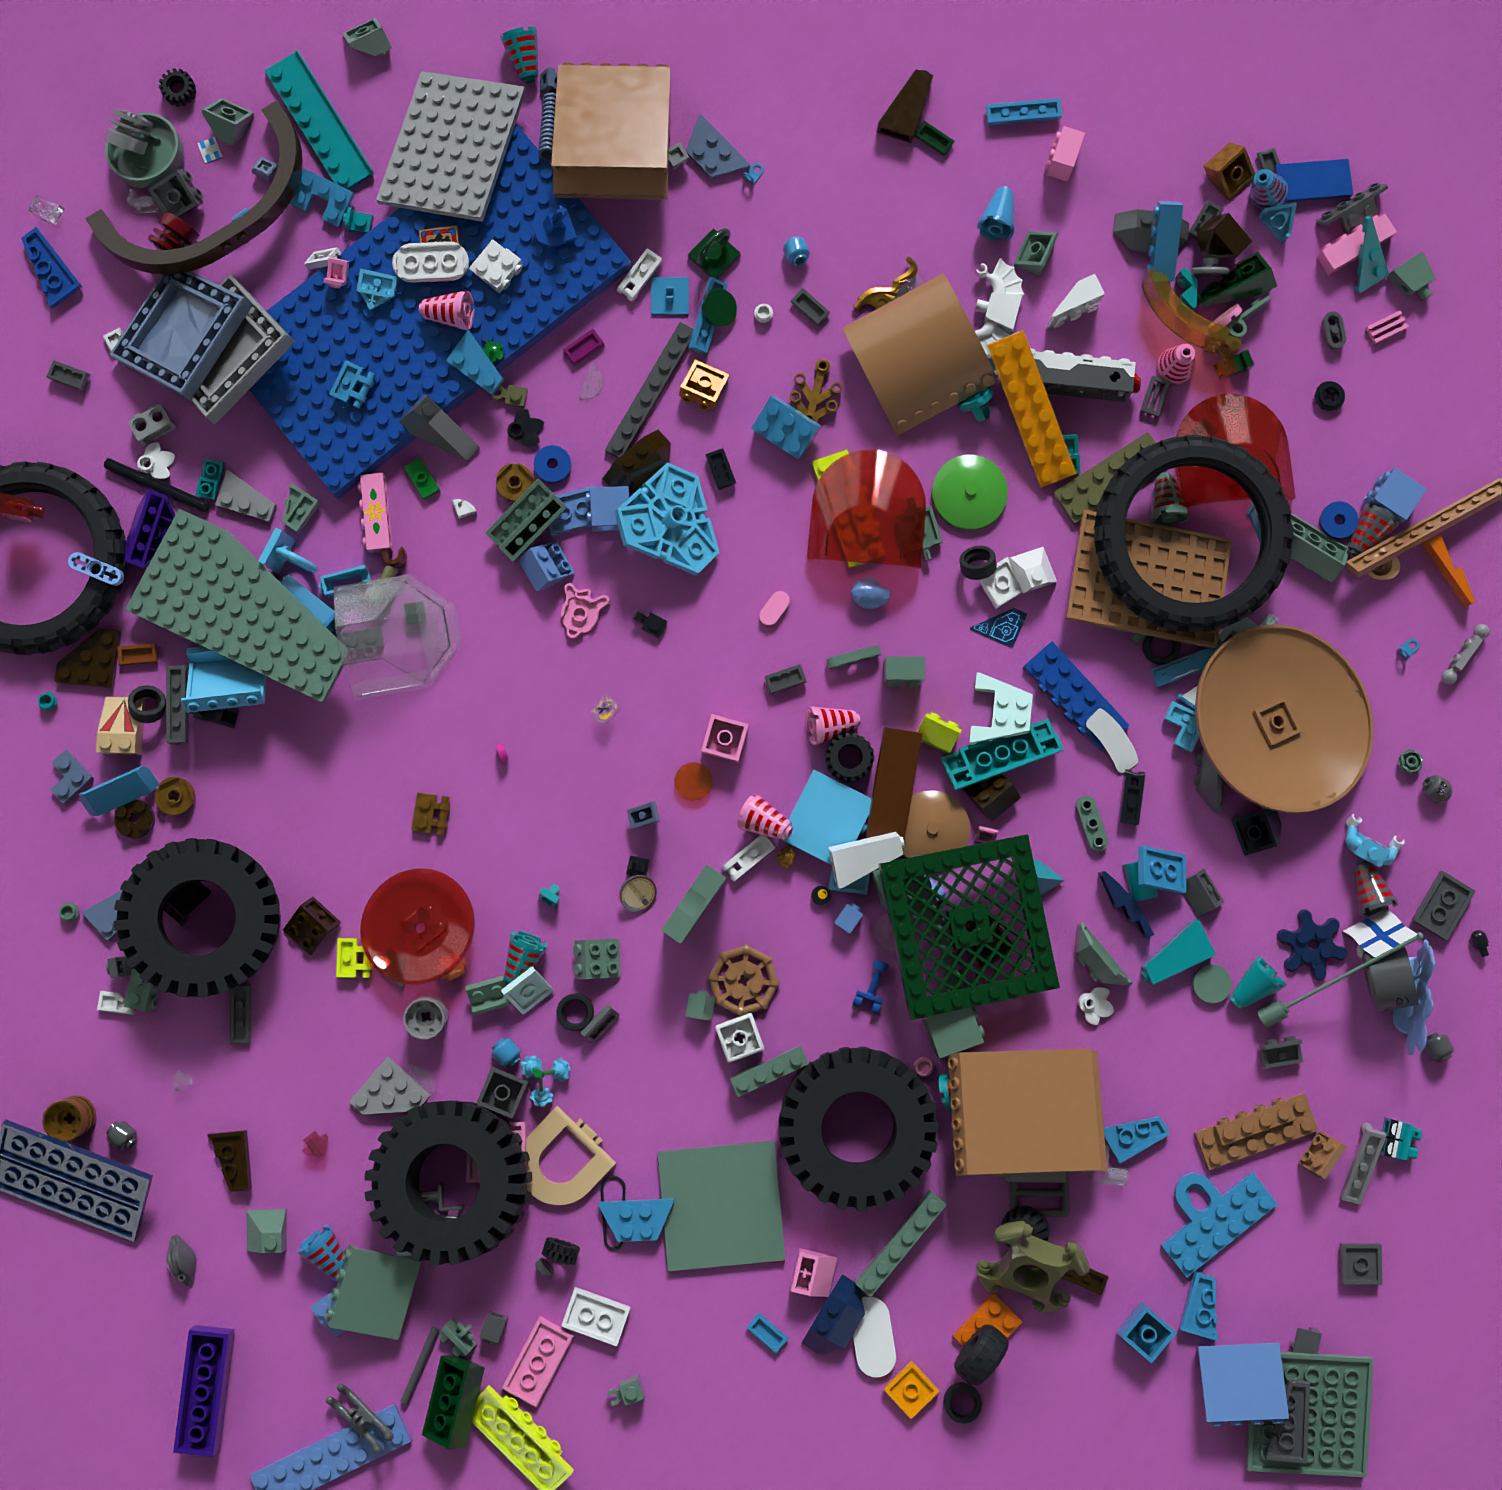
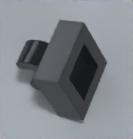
[626,855,649,876]

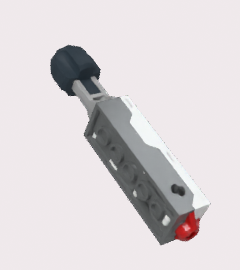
[986,348,1141,402]

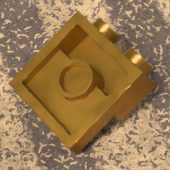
[679,360,729,411]

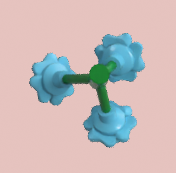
[520,1055,571,1107]

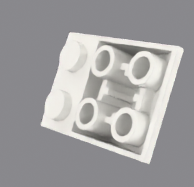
[1046,274,1105,329]

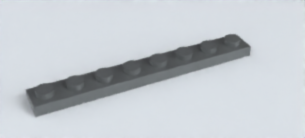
[605,322,694,458]

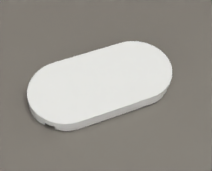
[392,242,469,283]
[853,1296,896,1377]

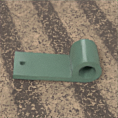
[1222,295,1271,346]

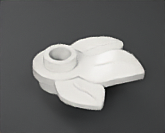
[137,442,175,479]
[1078,987,1114,1025]

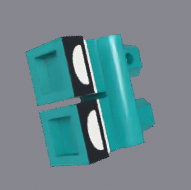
[1380,1117,1422,1160]

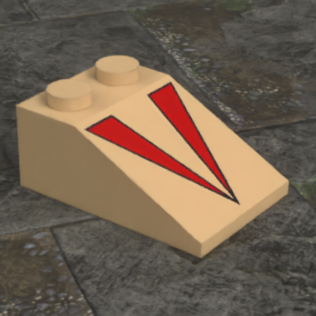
[96,697,145,755]

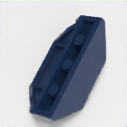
[802,1274,865,1354]

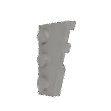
[215,470,277,523]

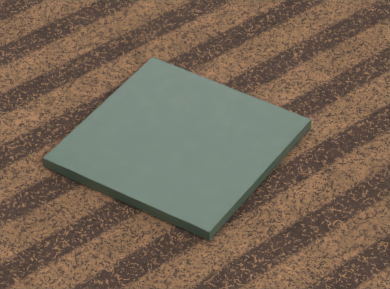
[658,1140,785,1271]

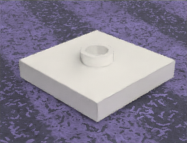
[978,557,1022,609]

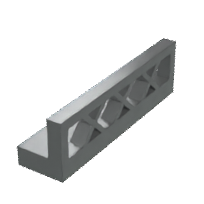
[166,665,188,745]

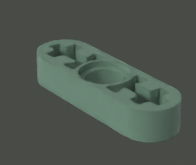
[826,645,882,669]

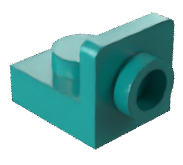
[343,207,374,234]

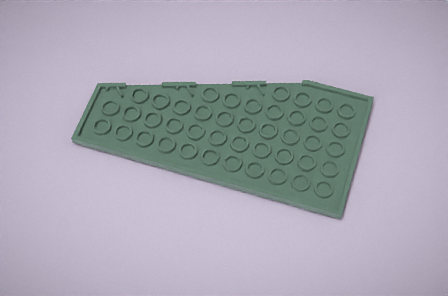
[125,509,351,704]

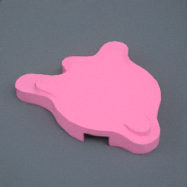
[561,583,610,639]

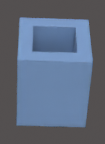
[833,903,863,934]

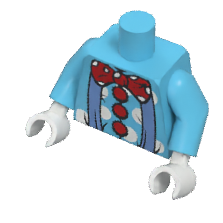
[1346,814,1405,867]

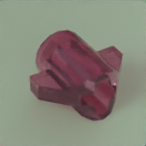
[302,1131,328,1157]

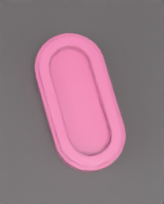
[759,591,790,626]

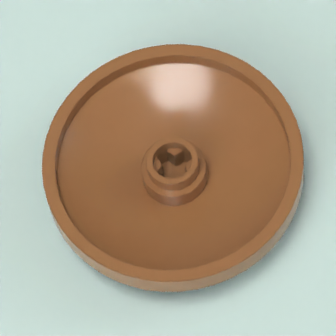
[902,791,970,858]

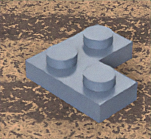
[50,750,94,804]

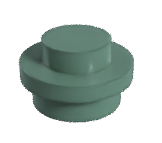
[59,902,79,922]

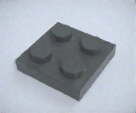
[1340,1243,1383,1285]

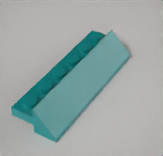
[941,719,1064,791]

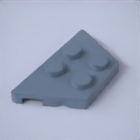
[686,114,750,180]

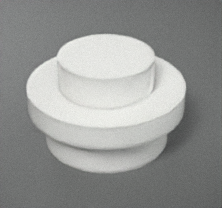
[754,304,773,323]

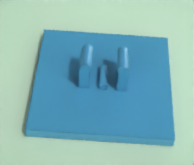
[651,277,689,315]

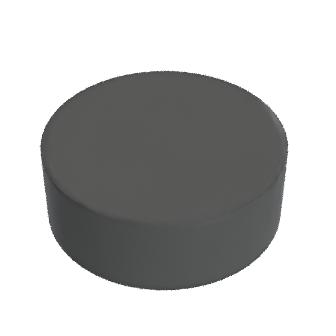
[535,1257,554,1278]

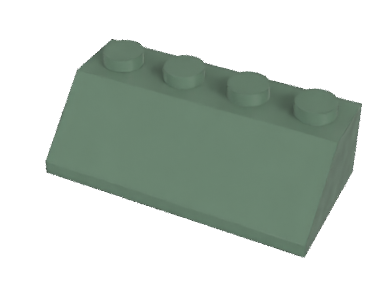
[1290,513,1350,582]

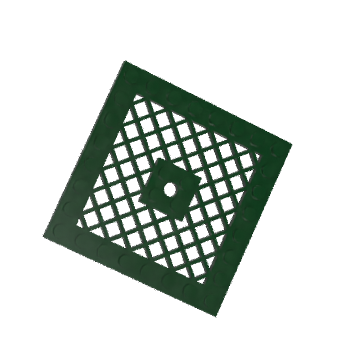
[878,834,1060,1020]

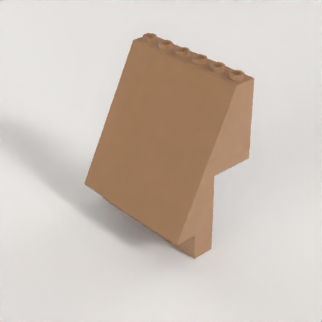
[551,62,671,200]
[948,1048,1107,1176]

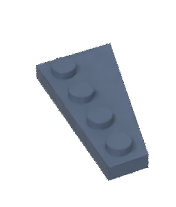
[82,890,122,941]

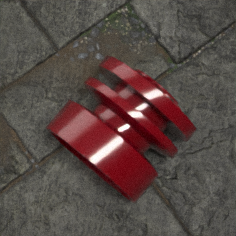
[147,212,200,250]

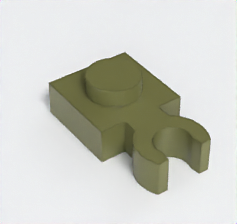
[493,385,528,408]

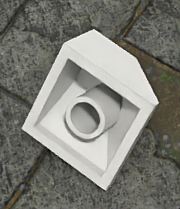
[1009,547,1057,594]

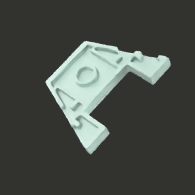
[970,672,1033,745]

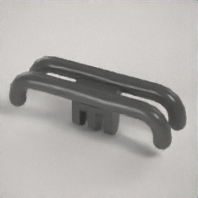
[326,1384,394,1454]

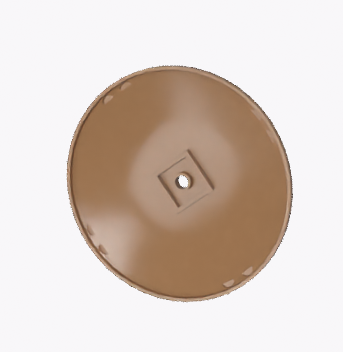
[1195,624,1374,813]

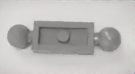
[1441,624,1490,685]

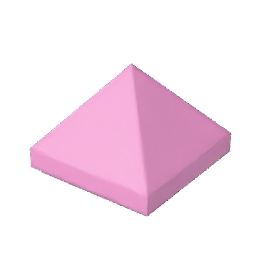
[974,826,998,843]

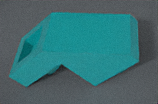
[1176,267,1198,315]

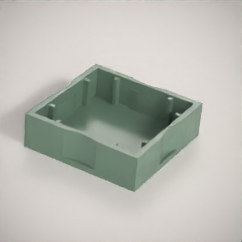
[661,864,727,944]

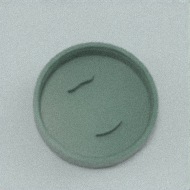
[105,112,184,188]

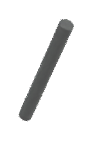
[400,1326,439,1405]

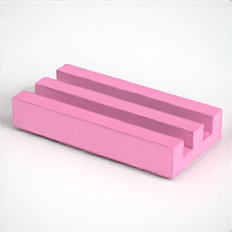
[1365,310,1409,344]

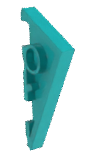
[1355,216,1389,294]

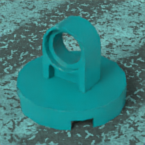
[957,386,994,421]

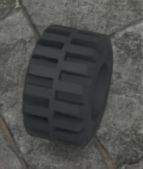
[825,733,874,782]

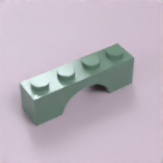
[730,1045,809,1097]

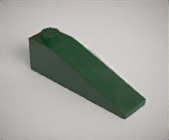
[1197,252,1277,307]

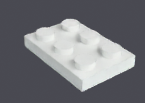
[561,1287,631,1346]

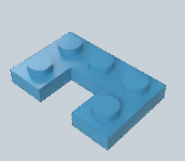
[290,168,355,228]

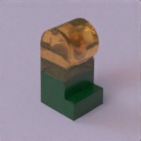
[1214,349,1255,380]

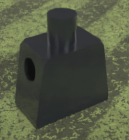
[190,708,239,729]

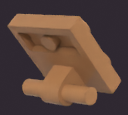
[1298,1131,1347,1179]

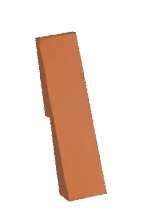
[1420,534,1476,607]

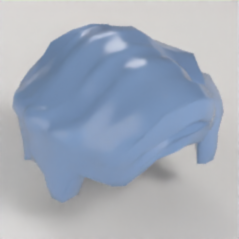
[850,577,891,609]

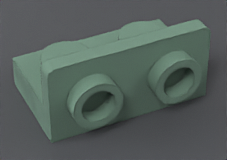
[465,975,511,1015]

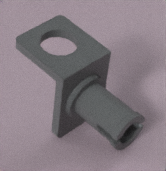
[420,1182,464,1211]

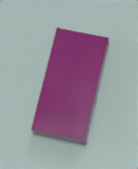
[563,328,604,366]

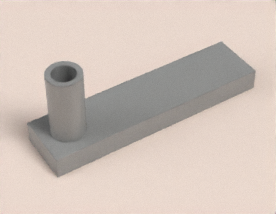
[1340,1123,1386,1205]

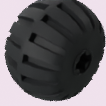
[1001,1206,1050,1247]

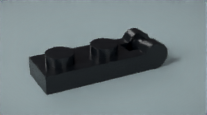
[1118,769,1145,825]

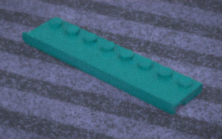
[264,50,374,190]

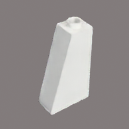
[828,832,905,889]

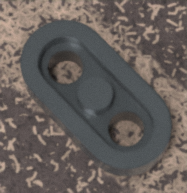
[1322,311,1346,350]

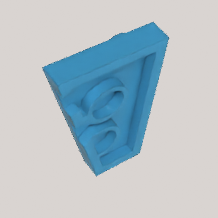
[446,330,504,395]
[1179,1271,1218,1341]

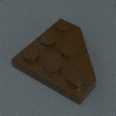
[54,629,121,688]

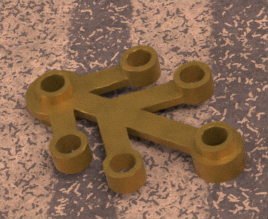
[790,359,842,423]

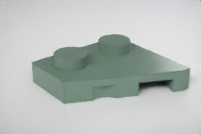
[282,482,321,534]

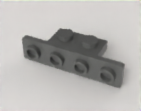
[1316,182,1388,233]

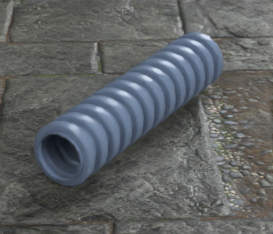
[539,93,556,160]

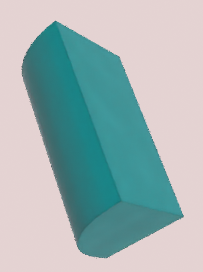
[1122,861,1158,902]

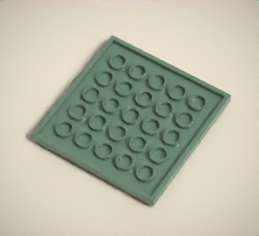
[1246,1351,1374,1477]

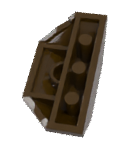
[602,429,671,493]

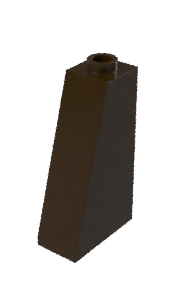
[876,69,933,144]

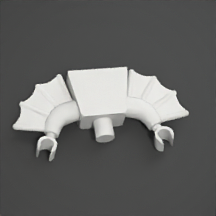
[975,258,1025,354]

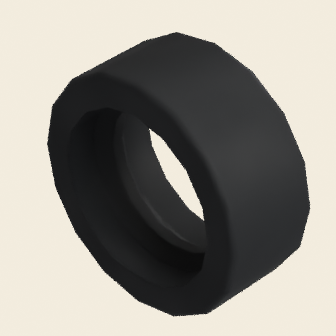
[959,546,997,580]
[1142,636,1181,665]
[128,685,166,723]
[556,993,594,1031]
[943,1382,982,1424]

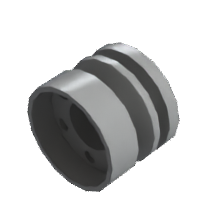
[105,109,153,155]
[403,995,448,1039]

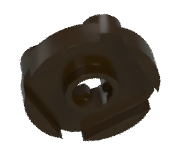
[114,800,155,838]

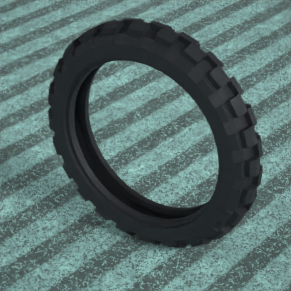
[1094,435,1294,633]
[0,461,127,655]

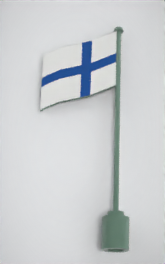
[1257,909,1424,1028]

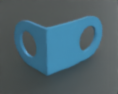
[743,163,764,184]
[1397,639,1419,660]

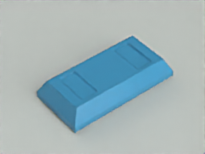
[746,1313,789,1354]

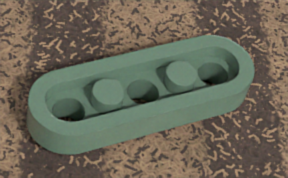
[1076,795,1108,851]

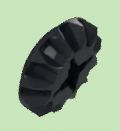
[1314,381,1345,412]

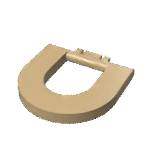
[526,1106,616,1205]

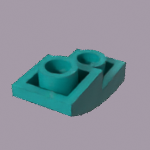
[196,458,225,500]

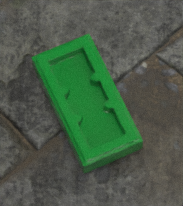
[404,457,440,500]

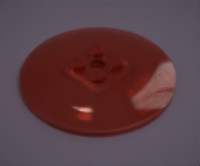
[360,868,475,984]

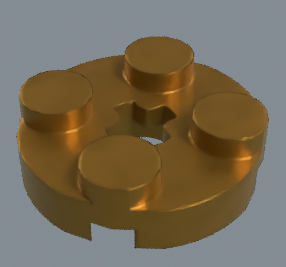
[496,463,534,502]
[155,777,195,816]

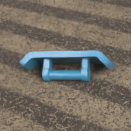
[79,766,159,816]

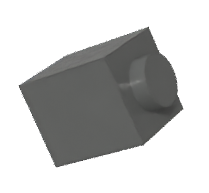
[479,1310,508,1344]

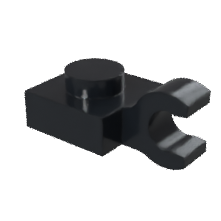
[633,610,667,639]

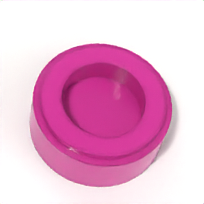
[496,744,509,764]

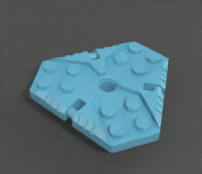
[614,462,720,575]

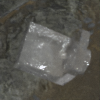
[29,195,65,225]

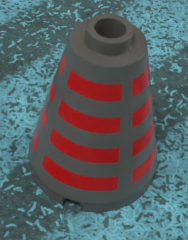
[1348,503,1399,557]
[1354,861,1399,917]

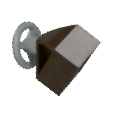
[1191,213,1252,275]

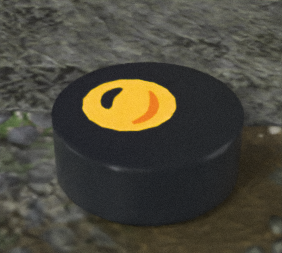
[811,886,831,905]

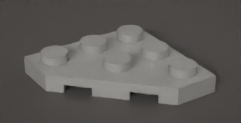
[349,1057,431,1115]

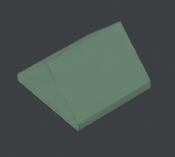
[1014,231,1059,276]

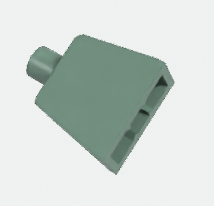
[1387,251,1435,301]

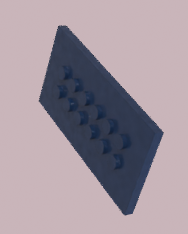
[0,1119,153,1242]

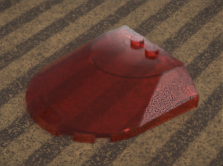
[1176,394,1296,508]
[807,450,926,569]

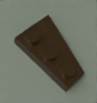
[207,1130,252,1192]

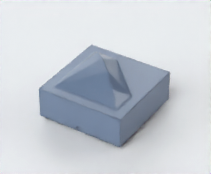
[252,157,278,181]

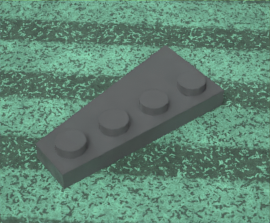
[1265,1379,1310,1463]

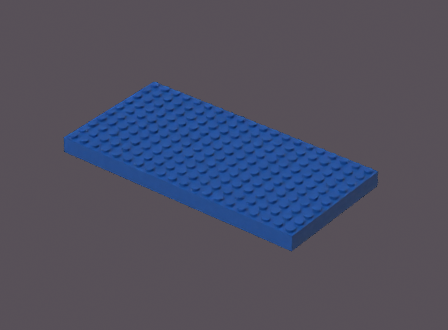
[249,123,632,499]

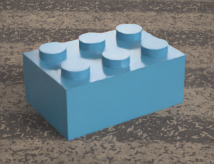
[751,395,822,459]

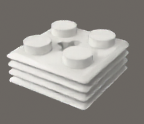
[715,1013,764,1063]

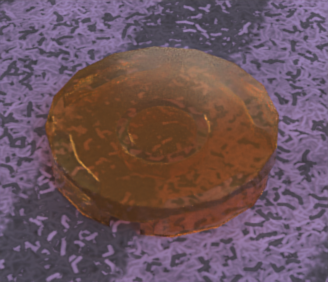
[674,762,713,801]

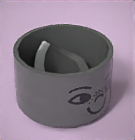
[1362,947,1418,1012]

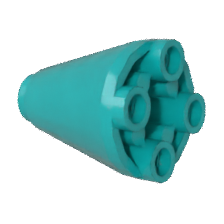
[1230,955,1287,1009]

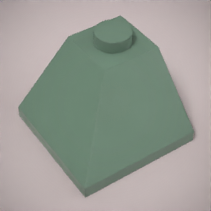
[342,17,392,56]
[202,98,254,145]
[246,1209,287,1253]

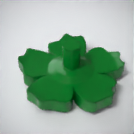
[482,340,504,363]

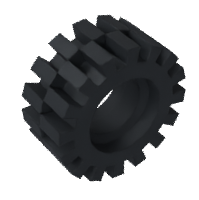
[159,68,196,107]
[542,1237,580,1265]

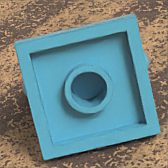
[258,527,318,574]

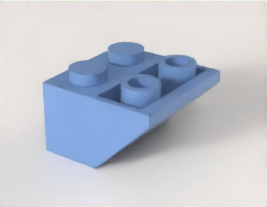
[518,540,575,592]

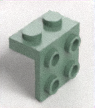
[573,938,621,979]

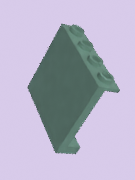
[325,1243,421,1340]

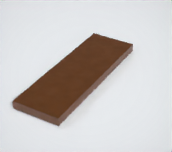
[865,727,922,840]

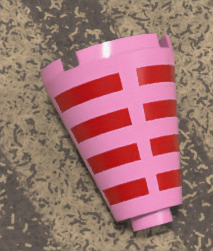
[419,291,474,330]
[1157,344,1195,385]
[806,707,861,745]
[737,794,793,840]

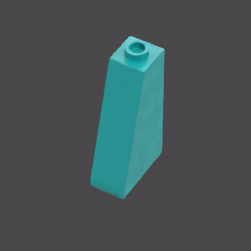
[1141,919,1216,985]

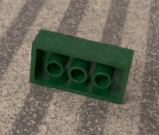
[422,1355,485,1449]

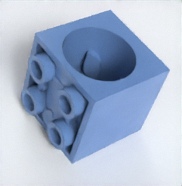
[1362,468,1427,524]
[585,486,629,532]

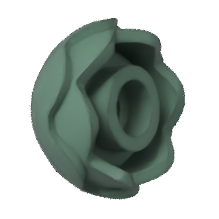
[1398,749,1423,774]

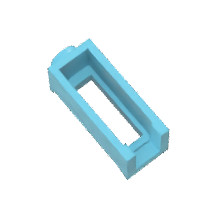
[319,565,373,598]

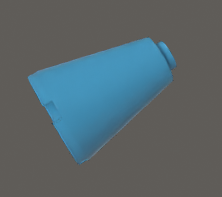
[977,186,1015,241]

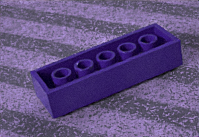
[173,1325,235,1457]

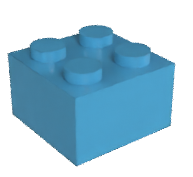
[1117,1302,1177,1364]

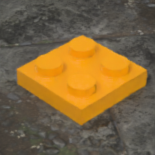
[883,1360,940,1419]

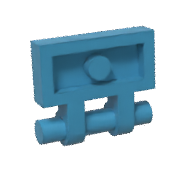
[329,360,376,409]

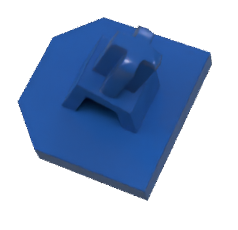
[532,203,577,248]

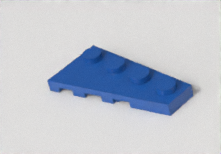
[21,227,83,309]

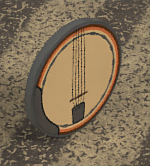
[619,875,657,912]

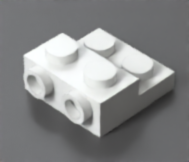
[469,239,523,293]

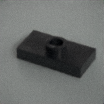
[705,448,736,491]

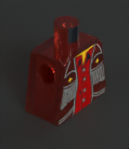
[0,493,45,522]

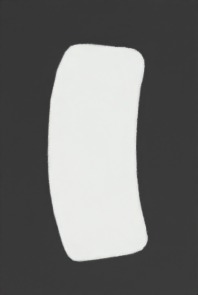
[1086,709,1138,773]

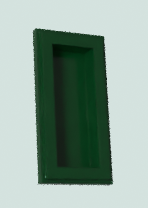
[914,120,955,156]

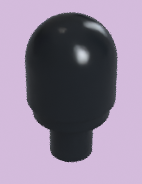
[1470,930,1489,957]

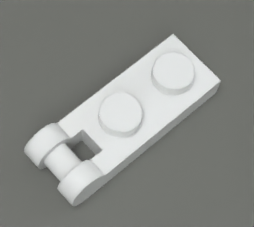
[617,248,662,302]
[722,835,775,882]

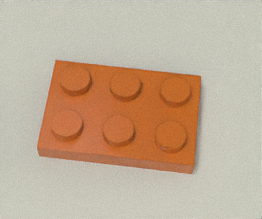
[953,1293,1023,1346]

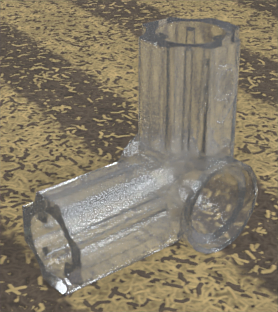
[1087,1145,1129,1187]

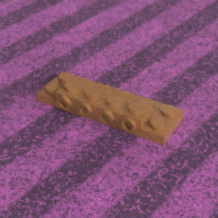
[1194,1093,1319,1170]

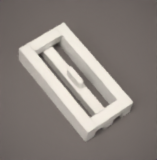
[304,247,342,270]

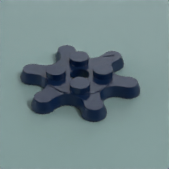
[1277,909,1347,980]

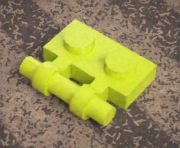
[336,938,373,978]

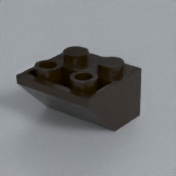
[963,774,1021,822]

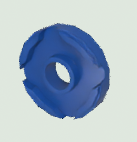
[534,445,572,483]
[1319,501,1359,539]

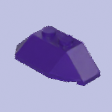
[124,489,175,568]

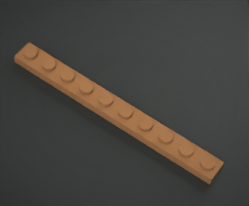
[1346,478,1502,577]

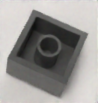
[476,1066,528,1119]

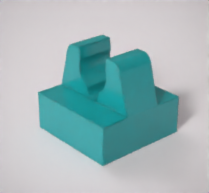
[538,883,560,908]

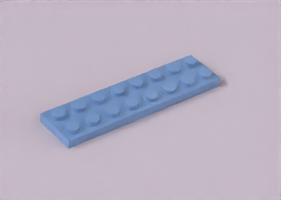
[249,1403,412,1490]

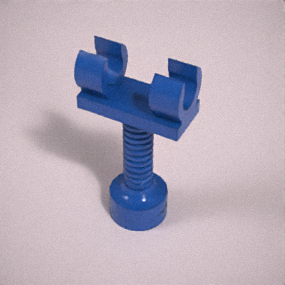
[852,959,889,1014]

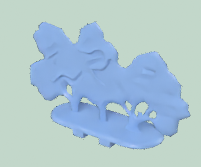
[1393,939,1436,1055]

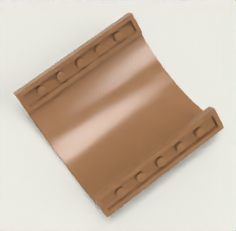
[842,273,999,436]

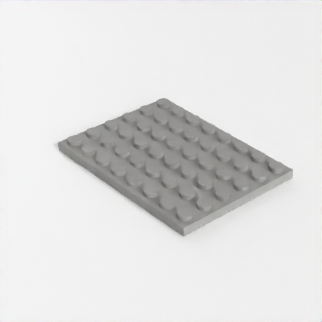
[376,71,526,222]

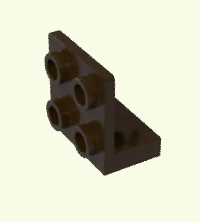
[283,897,341,955]

